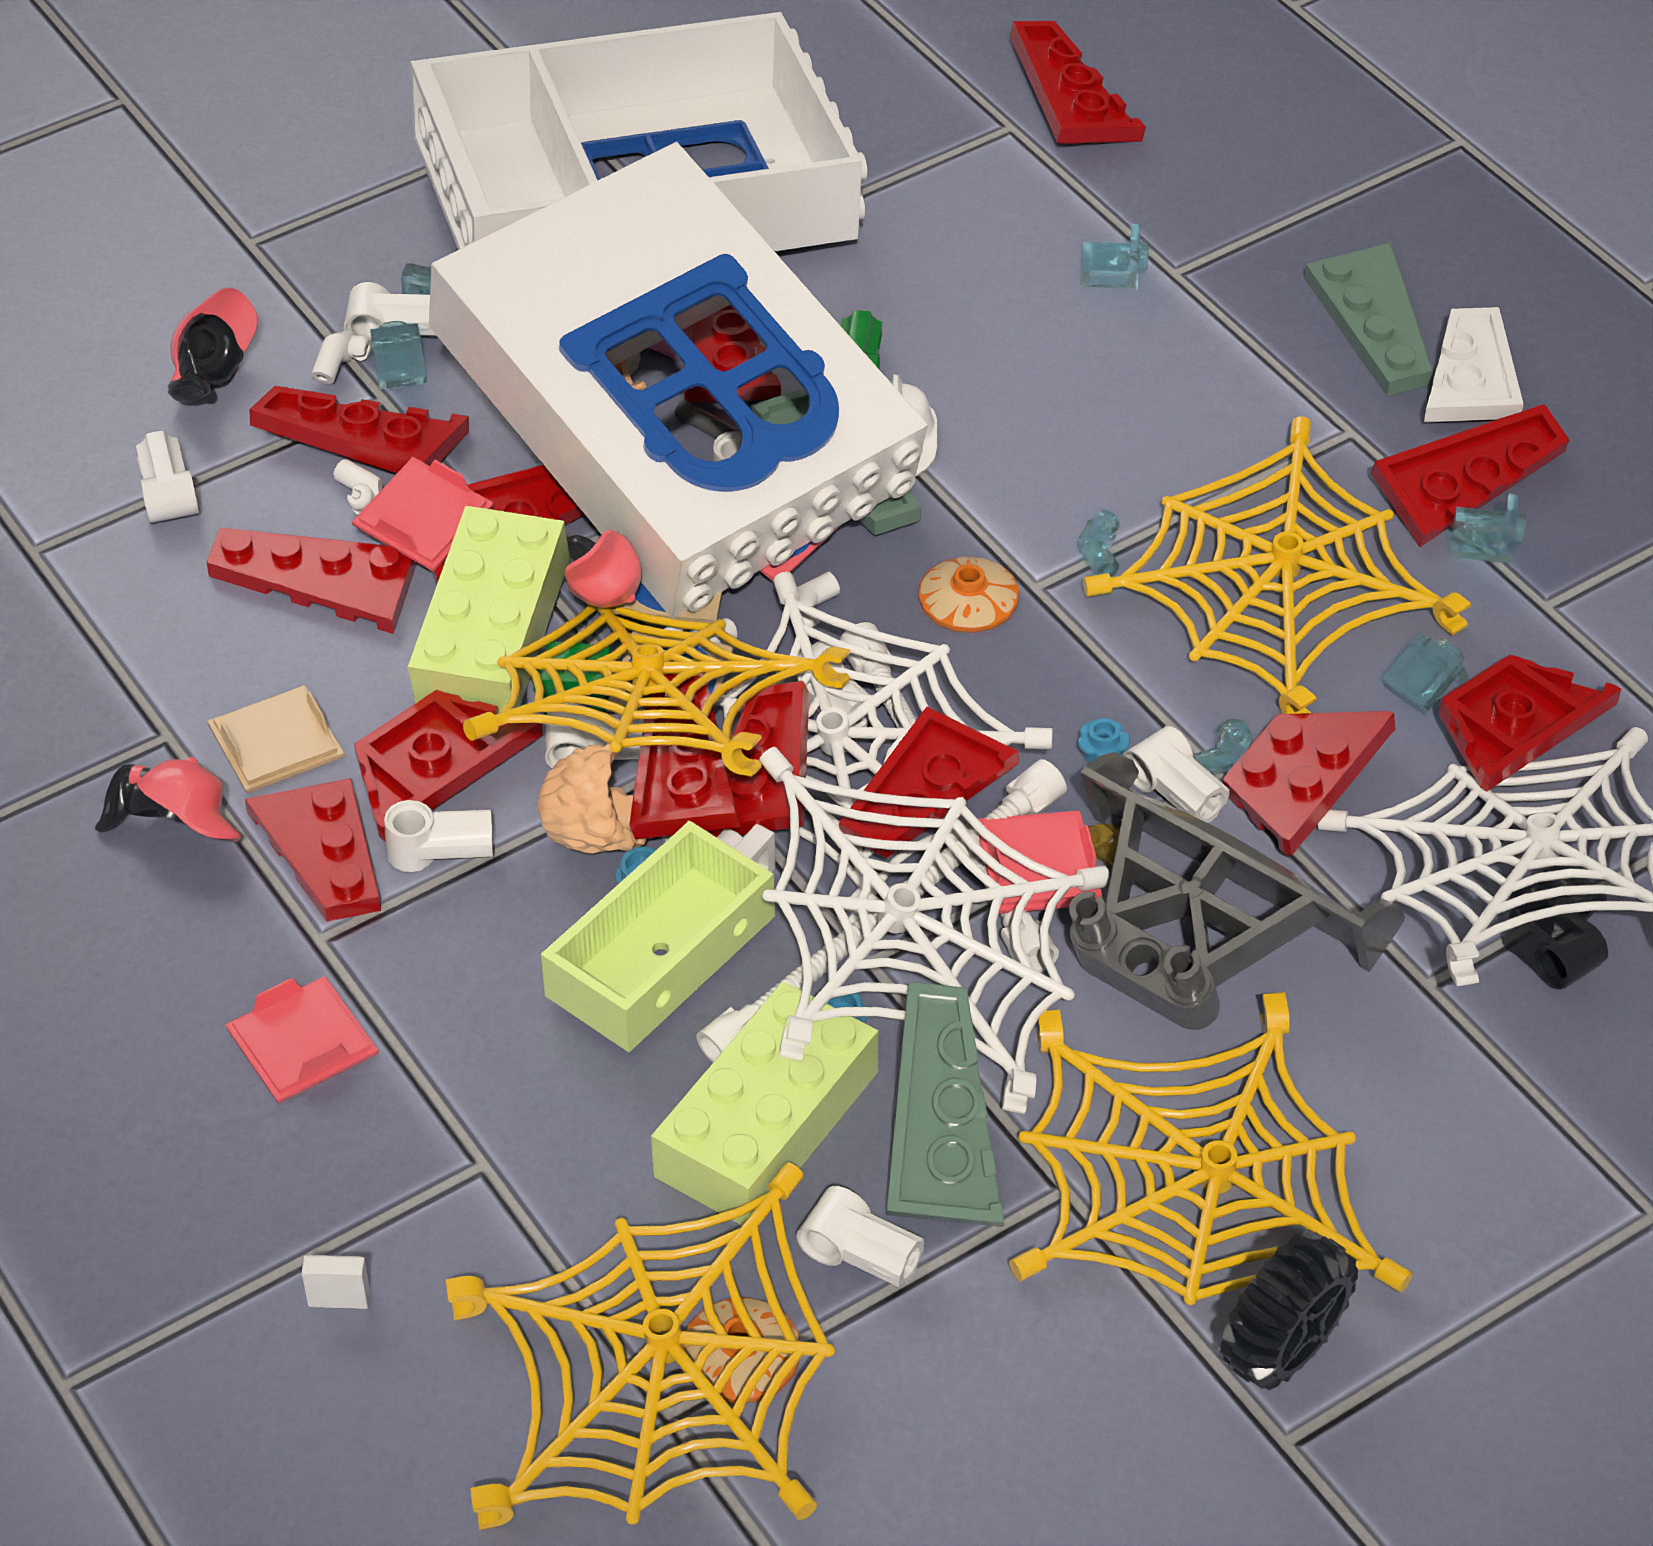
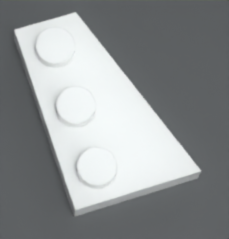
[1424,307,1524,422]

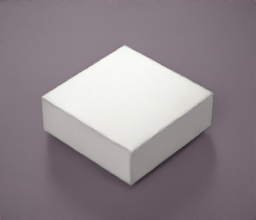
[302,1255,370,1309]

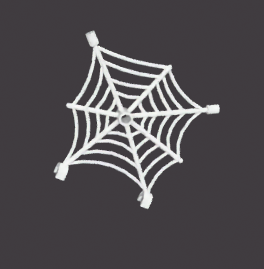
[662,572,1053,924]
[1318,727,1653,986]
[759,747,1110,1115]

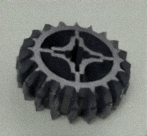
[1220,1230,1358,1390]

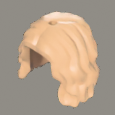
[537,743,654,854]

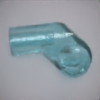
[1077,510,1120,577]
[1193,719,1252,776]

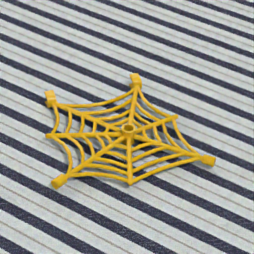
[1083,416,1471,714]
[463,603,850,777]
[1009,992,1413,1306]
[445,1162,835,1530]

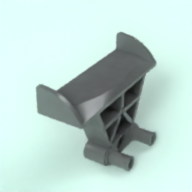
[1069,752,1405,1030]

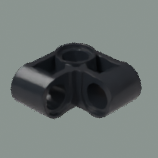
[1501,866,1608,990]

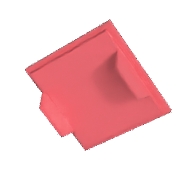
[352,457,494,572]
[978,811,1104,914]
[225,976,379,1103]

